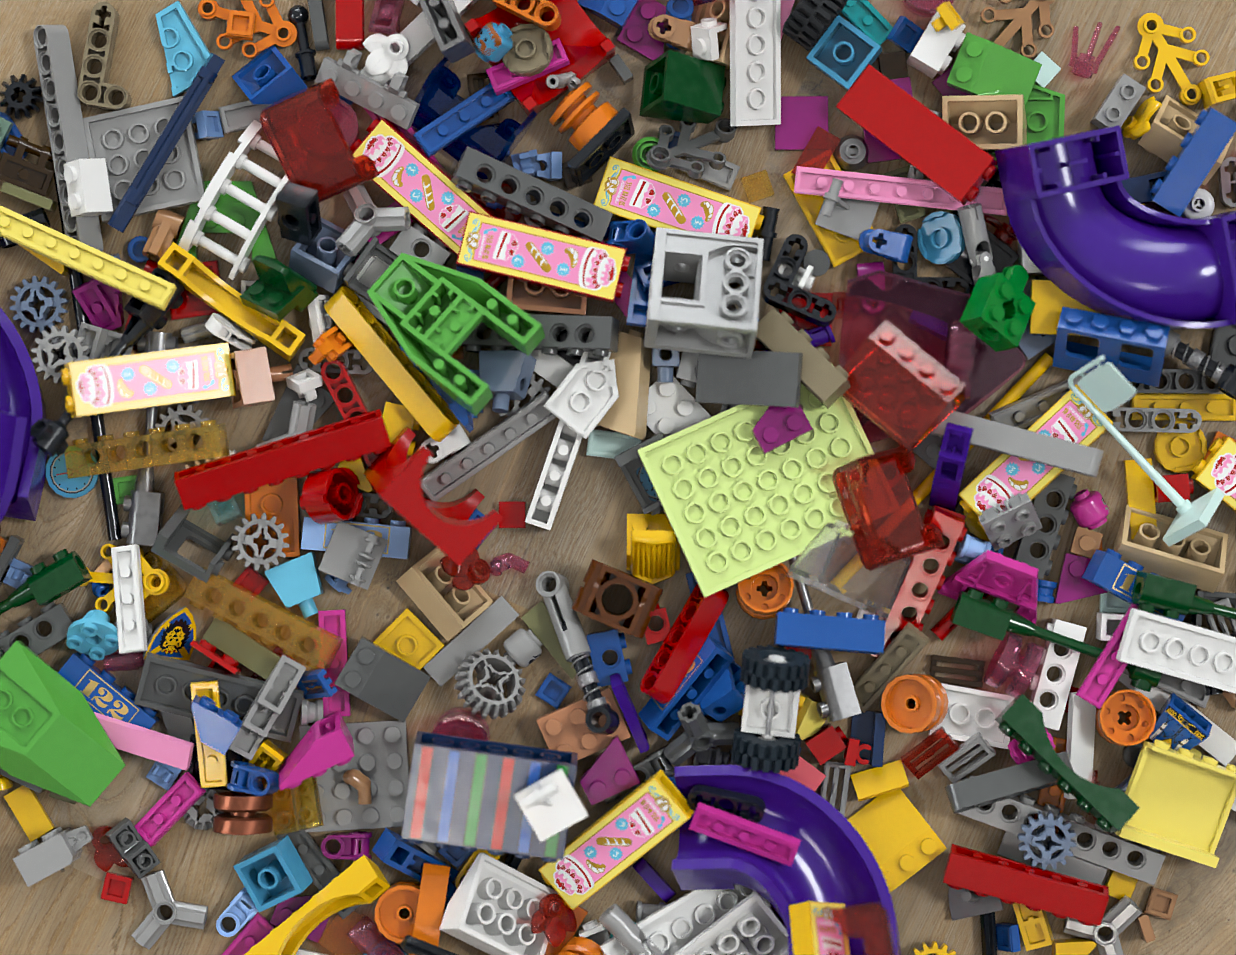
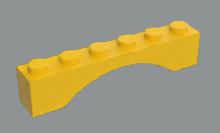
[157,242,306,362]
[244,855,391,955]

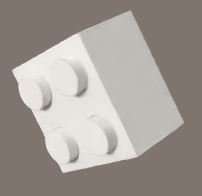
[907,11,966,79]

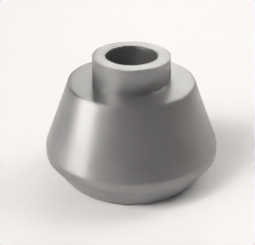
[834,135,869,171]

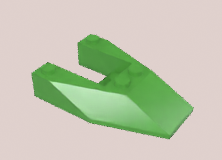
[367,253,545,417]

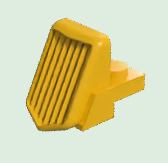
[626,514,680,584]

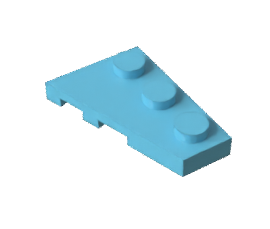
[155,1,220,98]

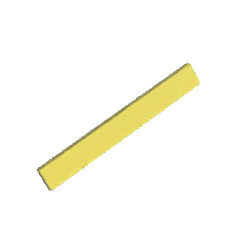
[0,205,177,311]

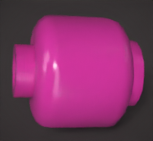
[1070,489,1109,530]

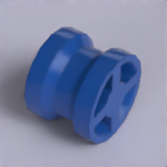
[1038,579,1057,603]

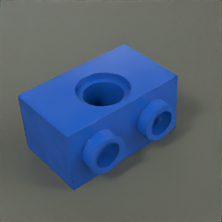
[586,628,633,687]

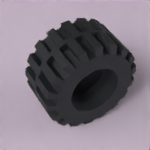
[782,0,847,51]

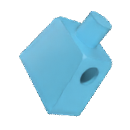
[264,551,323,618]

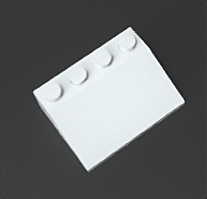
[439,853,561,955]
[674,891,788,955]

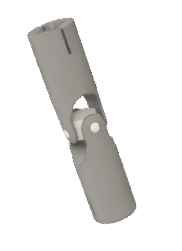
[957,203,996,285]
[599,903,665,955]

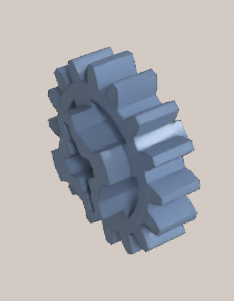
[9,276,69,333]
[1017,810,1077,870]

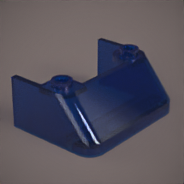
[412,56,537,180]

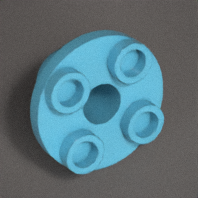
[66,609,119,661]

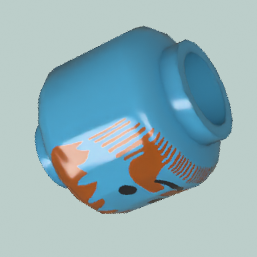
[474,22,513,63]

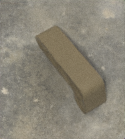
[77,2,132,111]

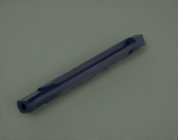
[107,53,225,233]

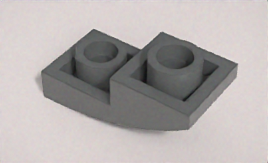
[105,817,161,879]

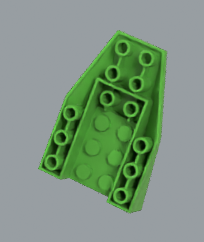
[0,640,126,807]

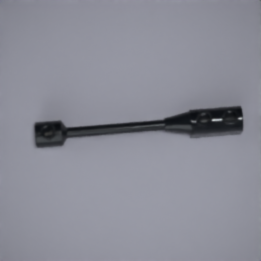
[30,267,185,457]

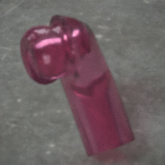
[489,553,530,576]

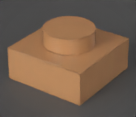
[1069,526,1103,558]

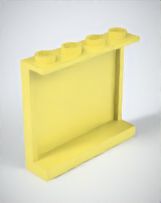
[1114,739,1236,868]

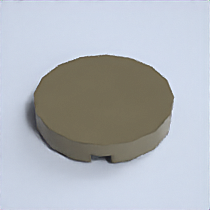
[502,24,554,77]

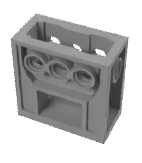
[644,227,764,359]

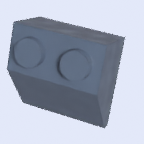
[289,217,358,294]

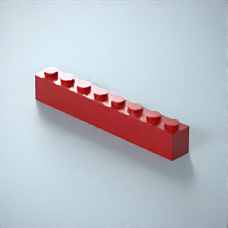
[174,409,391,510]

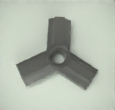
[663,702,740,766]

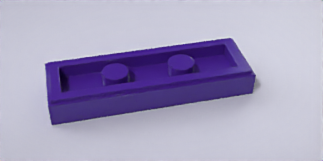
[610,673,650,754]

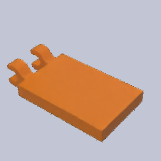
[244,477,301,558]

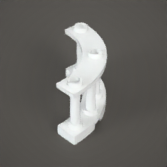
[178,120,309,280]

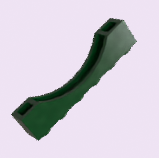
[995,694,1140,833]

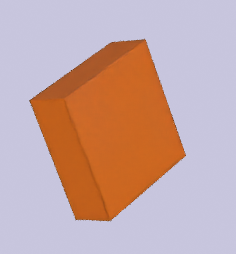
[226,10,256,41]

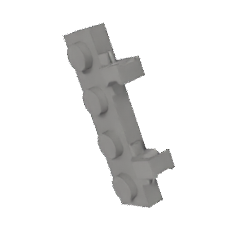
[315,48,420,130]

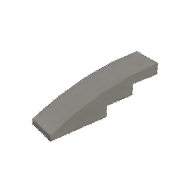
[229,654,306,760]

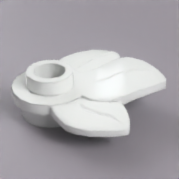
[363,33,410,80]

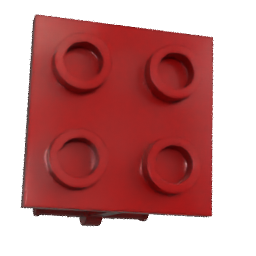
[190,639,242,674]

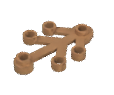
[980,0,1055,59]

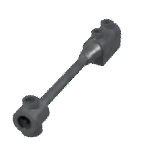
[121,331,178,546]
[788,556,861,722]

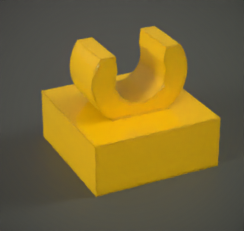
[931,1,965,32]

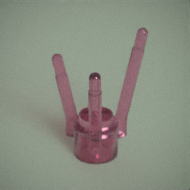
[1068,22,1120,79]

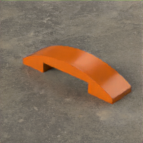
[409,862,450,955]

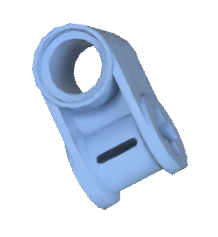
[954,534,991,565]
[216,887,258,937]

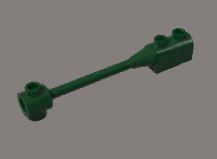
[0,549,92,615]
[1132,570,1236,620]
[950,588,1163,692]

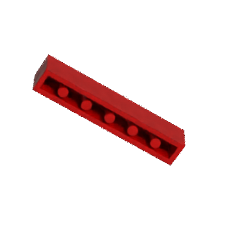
[943,844,1109,926]

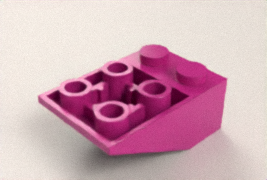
[279,711,355,790]

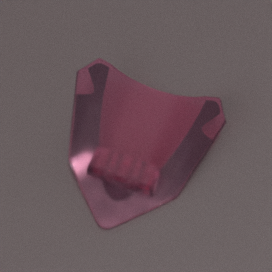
[839,270,1026,443]

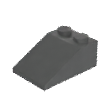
[334,636,431,723]

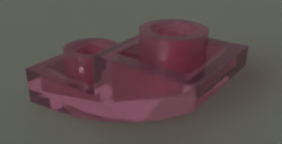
[347,916,405,955]

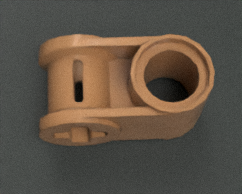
[647,14,697,52]

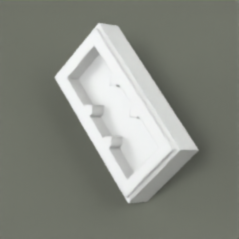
[308,295,334,349]

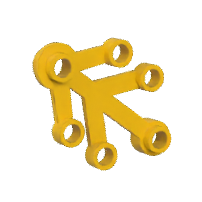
[1133,13,1210,107]
[79,544,170,613]

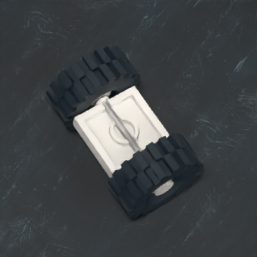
[731,645,810,773]

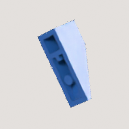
[372,828,459,882]

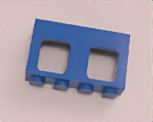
[1052,307,1170,387]

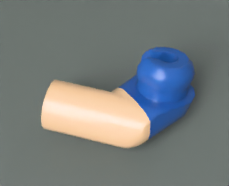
[91,559,113,598]

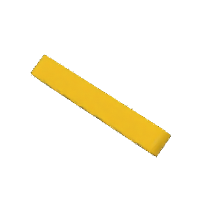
[324,286,460,442]

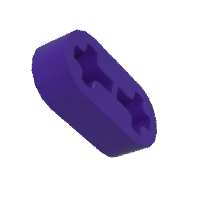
[633,857,676,903]

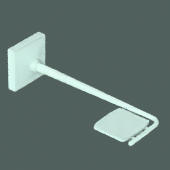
[1068,355,1224,547]

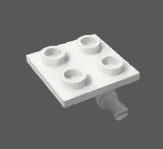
[514,768,588,842]

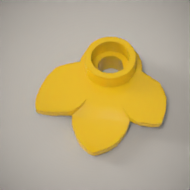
[1122,96,1162,140]

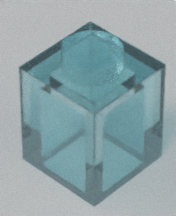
[207,495,243,527]

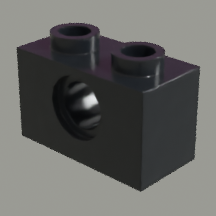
[275,182,322,246]

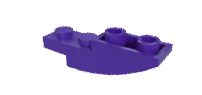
[929,422,974,512]

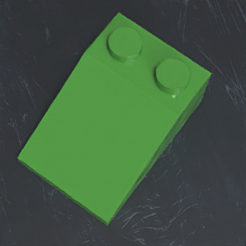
[947,32,1042,105]

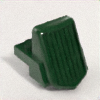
[240,255,318,322]

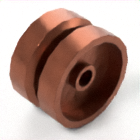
[213,791,273,835]

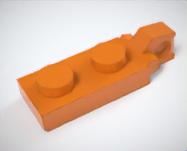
[308,324,354,365]

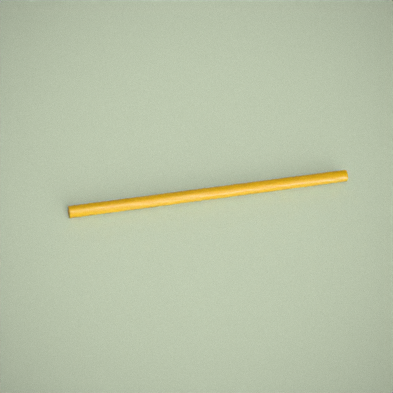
[826,352,1053,592]

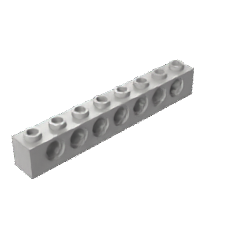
[958,776,1166,885]

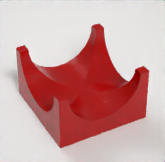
[464,0,615,119]
[364,426,503,566]

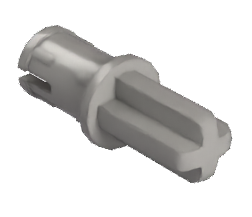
[180,316,226,343]

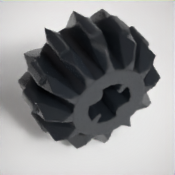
[0,74,43,120]

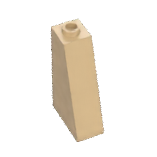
[597,329,652,441]

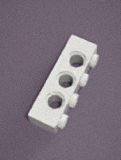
[1029,618,1087,731]

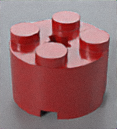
[299,467,363,525]

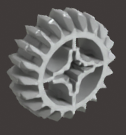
[454,648,526,720]

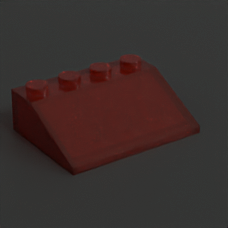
[842,320,967,453]

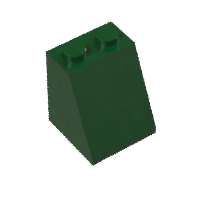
[640,50,726,124]

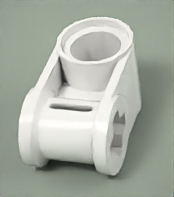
[421,424,471,464]

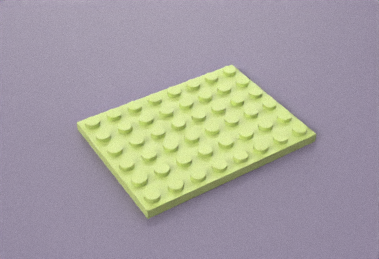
[637,363,900,598]

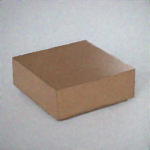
[1144,886,1178,920]
[1135,911,1156,943]

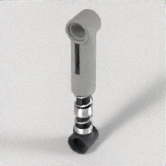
[1164,330,1236,400]
[535,571,620,735]

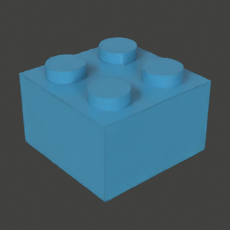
[806,14,883,91]
[233,835,313,913]

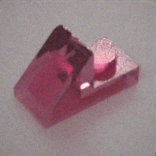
[368,0,404,36]

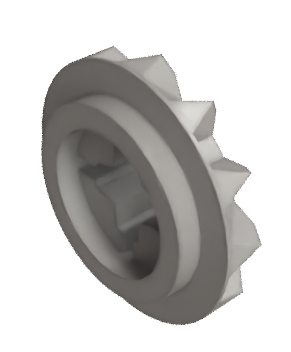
[183,788,224,830]

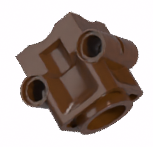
[571,559,663,639]

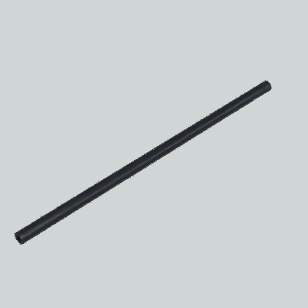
[54,173,122,541]

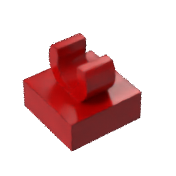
[843,736,872,767]

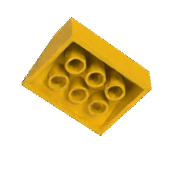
[847,789,947,893]

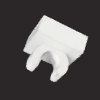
[286,369,323,402]

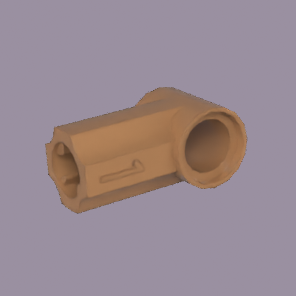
[142,209,186,263]

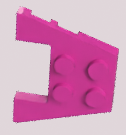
[937,550,1038,624]

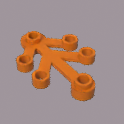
[198,0,297,59]

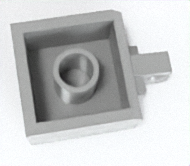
[13,825,94,887]

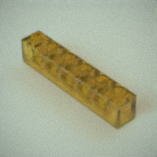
[64,419,230,479]
[184,567,344,670]

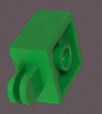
[960,265,1036,352]

